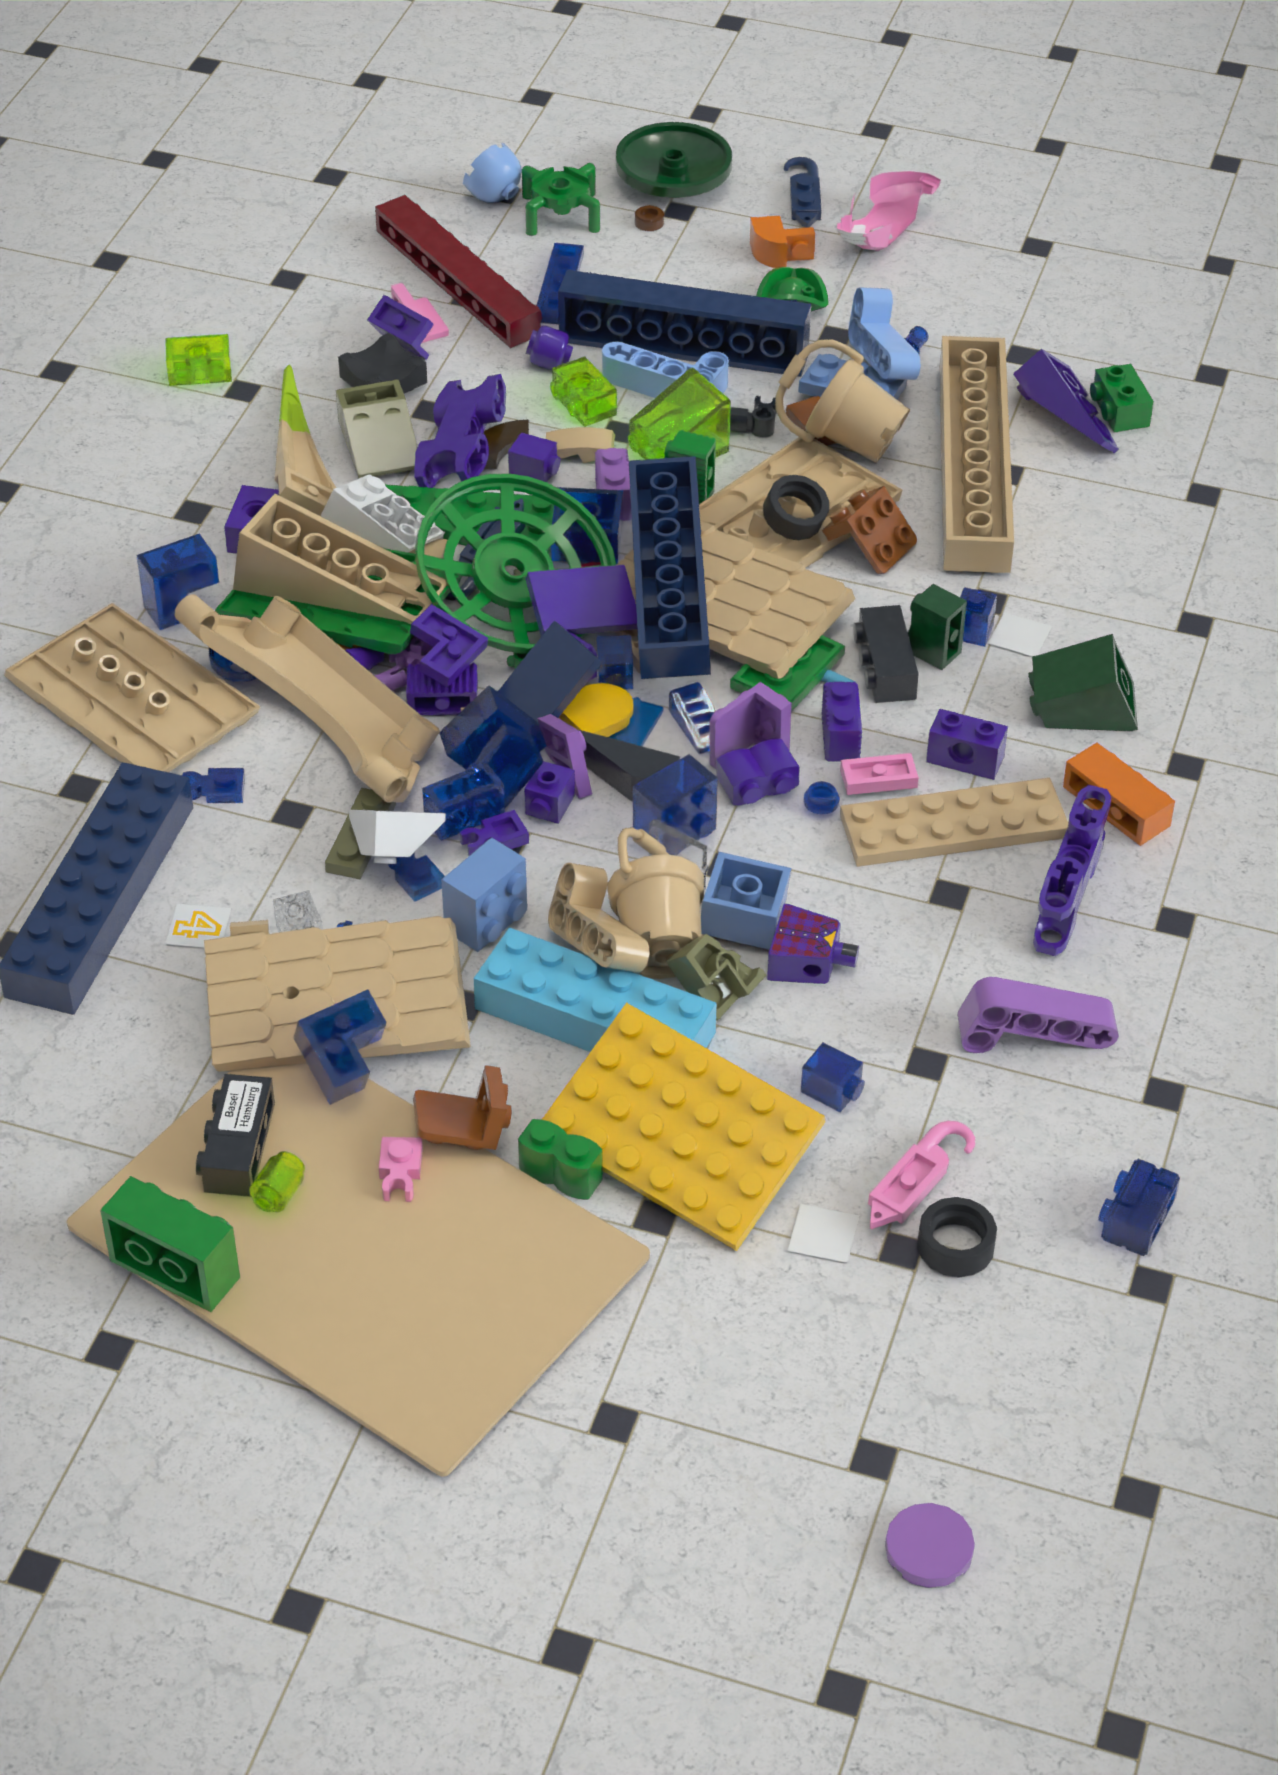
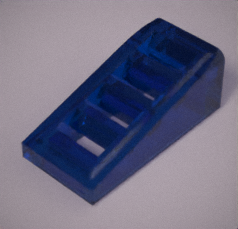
[668,682,716,754]

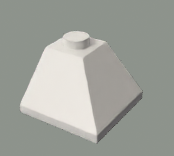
[349,810,445,864]

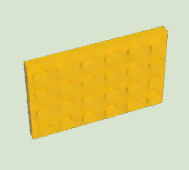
[541,1002,826,1251]

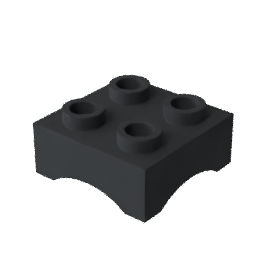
[338,333,427,394]

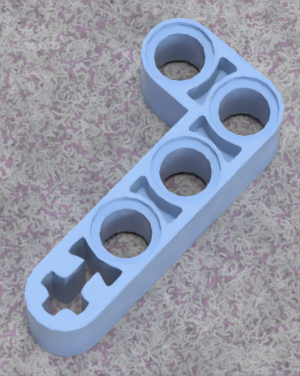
[848,287,921,380]
[602,342,729,411]

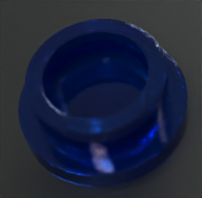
[803,781,840,814]

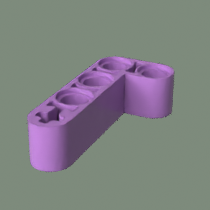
[957,977,1119,1053]

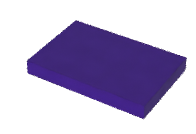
[525,565,638,636]

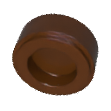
[634,205,664,231]

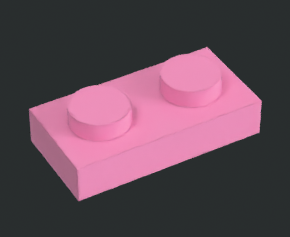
[840,753,919,795]

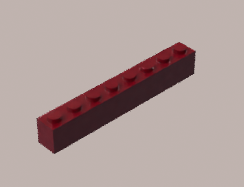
[375,195,542,349]

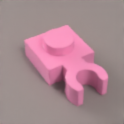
[379,1137,423,1202]

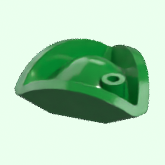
[756,267,829,312]

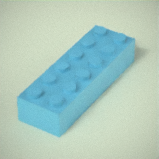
[474,927,717,1052]

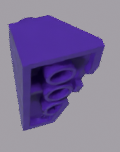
[1013,349,1119,453]

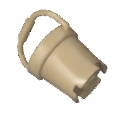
[775,339,910,463]
[607,827,704,979]

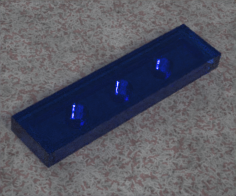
[536,243,584,325]

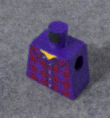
[767,903,859,984]

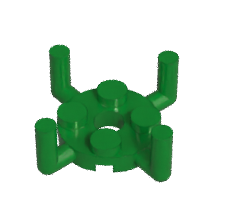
[522,163,600,236]

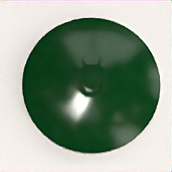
[616,122,732,198]

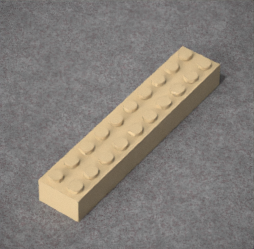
[939,336,1014,573]

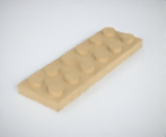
[840,778,1068,867]

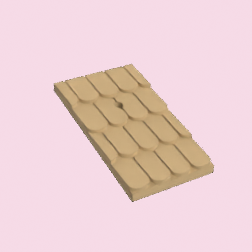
[699,437,903,568]
[617,520,855,679]
[4,603,261,773]
[204,916,471,1072]

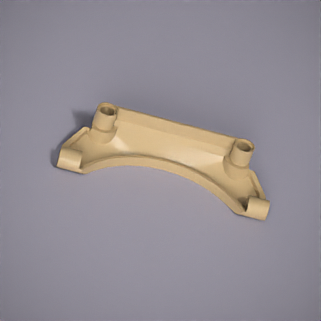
[174,594,440,803]

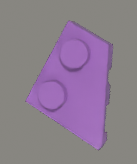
[538,714,592,799]

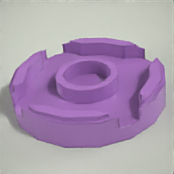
[885,1503,975,1588]

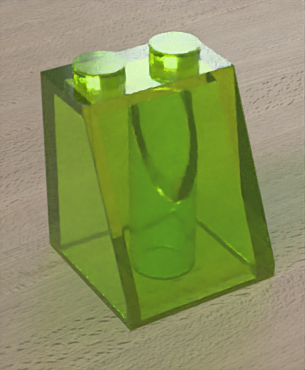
[628,368,731,460]

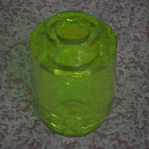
[249,1151,305,1212]

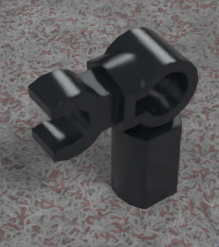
[714,396,777,437]

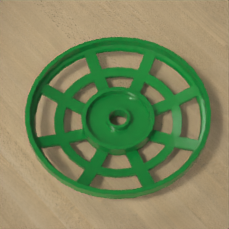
[415,473,616,654]

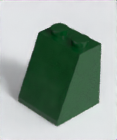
[1028,634,1138,731]

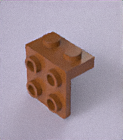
[822,486,917,574]
[413,1065,512,1150]

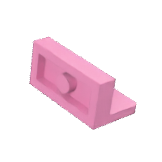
[391,283,449,343]

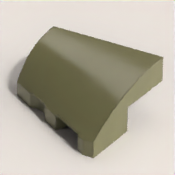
[666,934,767,1021]

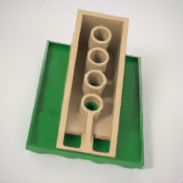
[215,494,469,654]

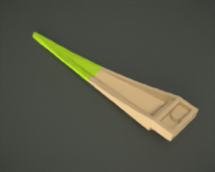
[274,364,336,516]

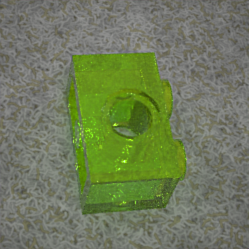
[165,334,232,386]
[550,356,617,427]

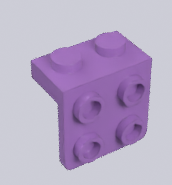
[710,682,791,769]

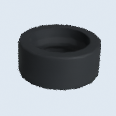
[763,475,829,541]
[917,1197,997,1278]

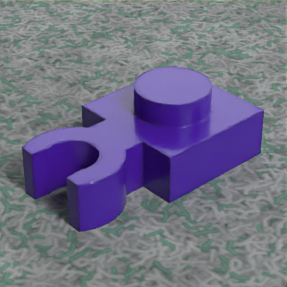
[460,810,529,856]

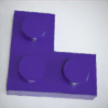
[410,604,489,688]

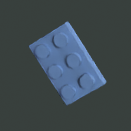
[798,354,907,400]

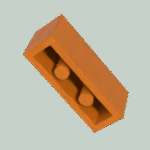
[1063,742,1175,846]

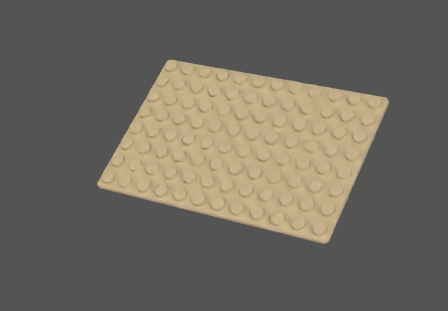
[67,1060,650,1477]

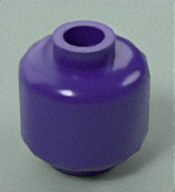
[525,325,573,371]

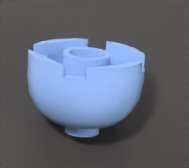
[463,143,522,203]

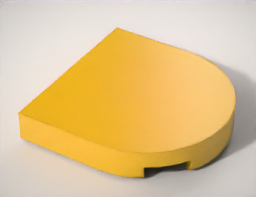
[559,683,634,737]

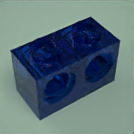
[422,762,505,841]

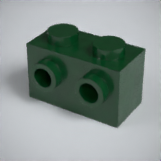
[908,584,967,670]

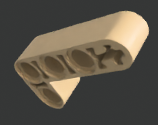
[548,862,649,973]

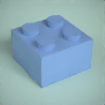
[441,838,528,952]
[701,852,792,950]

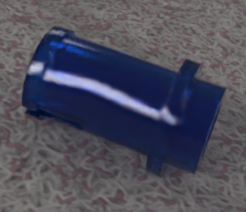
[904,326,929,354]

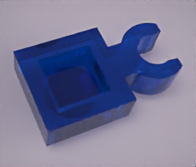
[182,768,245,803]
[388,852,445,902]

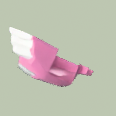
[837,171,941,251]

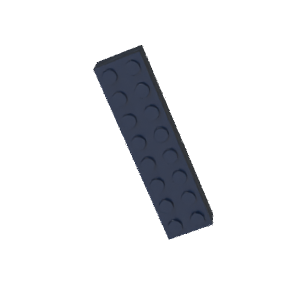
[558,270,811,377]
[629,456,711,679]
[0,762,193,1015]

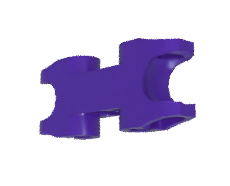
[414,374,506,488]
[1033,785,1111,956]

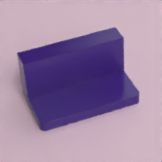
[367,295,434,360]

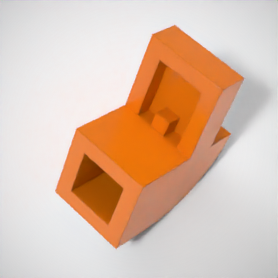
[750,215,815,268]

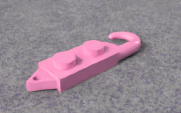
[868,1120,975,1229]

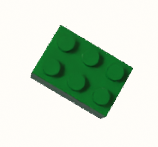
[100,1176,240,1312]

